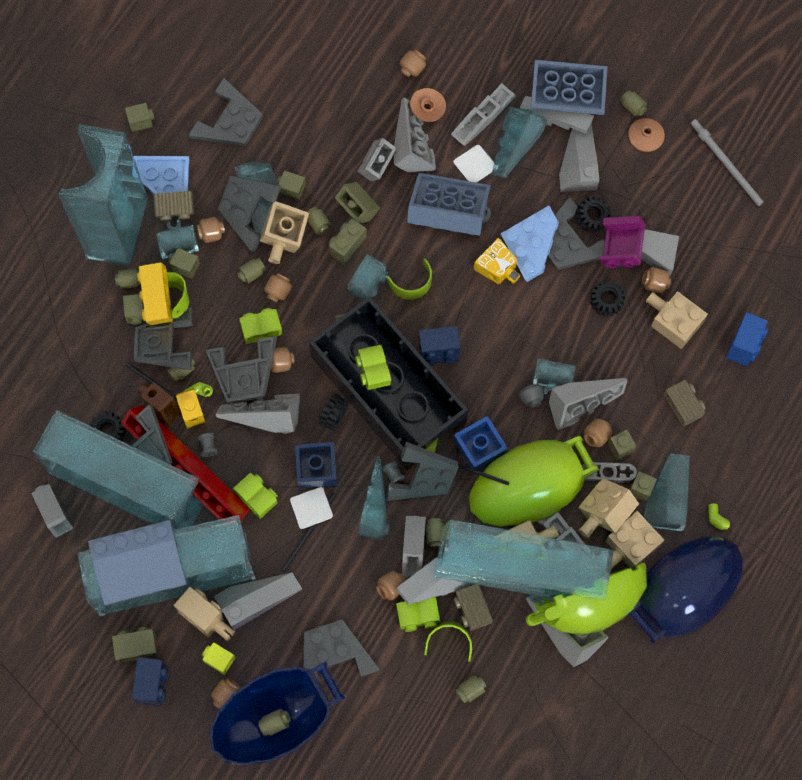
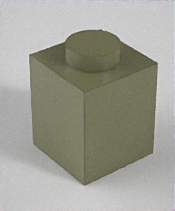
[125,103,154,132]
[276,171,306,201]
[169,248,200,279]
[123,294,146,325]
[607,430,637,461]
[630,471,657,502]

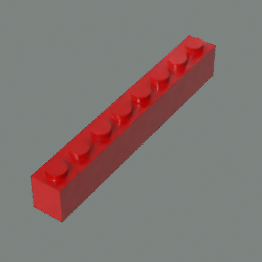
[121,405,250,529]

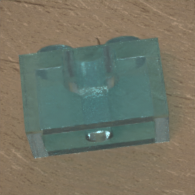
[156,219,199,259]
[348,255,388,300]
[533,359,576,397]

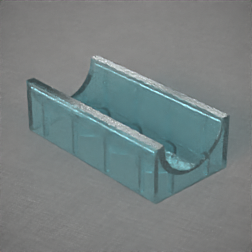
[59,124,148,266]
[32,410,203,540]
[78,515,256,616]
[434,520,614,600]

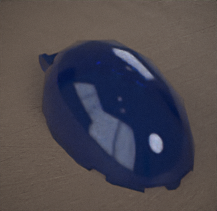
[628,537,744,643]
[209,661,346,766]

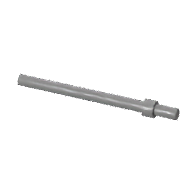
[690,119,764,207]

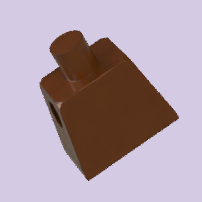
[138,383,182,426]

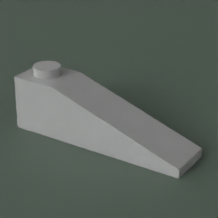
[393,98,436,172]
[559,124,599,192]
[549,378,628,430]
[216,394,300,434]
[396,540,479,605]
[214,572,302,630]
[526,590,608,667]

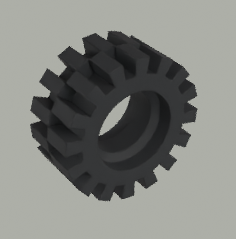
[575,196,612,232]
[590,280,626,316]
[318,393,349,431]
[89,411,126,448]

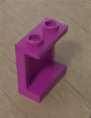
[599,216,645,268]

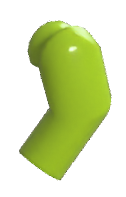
[184,382,213,397]
[708,504,730,530]

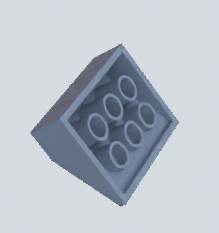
[531,60,607,115]
[407,173,491,236]
[88,520,186,606]

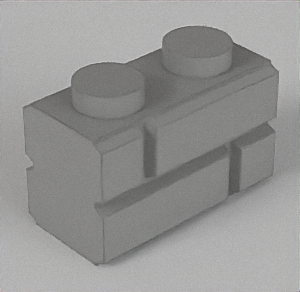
[358,138,397,181]

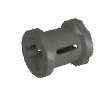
[197,433,218,457]
[382,461,406,484]

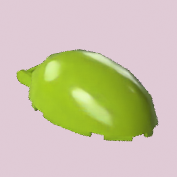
[469,436,599,527]
[526,562,647,635]

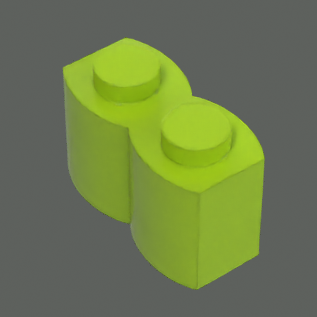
[239,308,282,344]
[355,345,391,390]
[233,472,278,519]
[396,596,440,632]

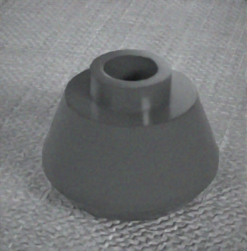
[518,384,543,408]

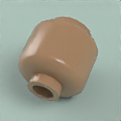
[400,50,426,77]
[196,217,225,243]
[642,267,671,294]
[264,273,292,302]
[271,347,294,373]
[583,419,612,447]
[376,571,406,601]
[211,678,242,710]

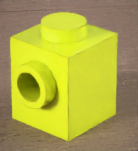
[202,642,235,675]

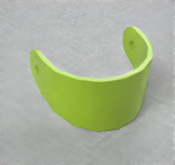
[386,258,432,300]
[167,272,190,318]
[424,621,472,662]

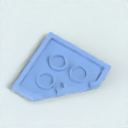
[133,156,190,194]
[501,206,559,282]

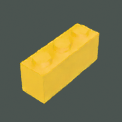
[137,263,173,325]

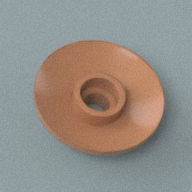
[410,88,446,122]
[628,118,665,152]

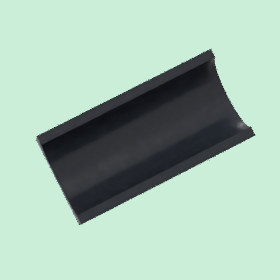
[309,296,468,470]

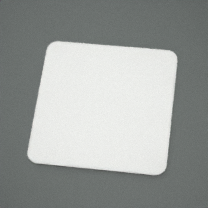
[453,145,497,183]
[290,487,333,529]

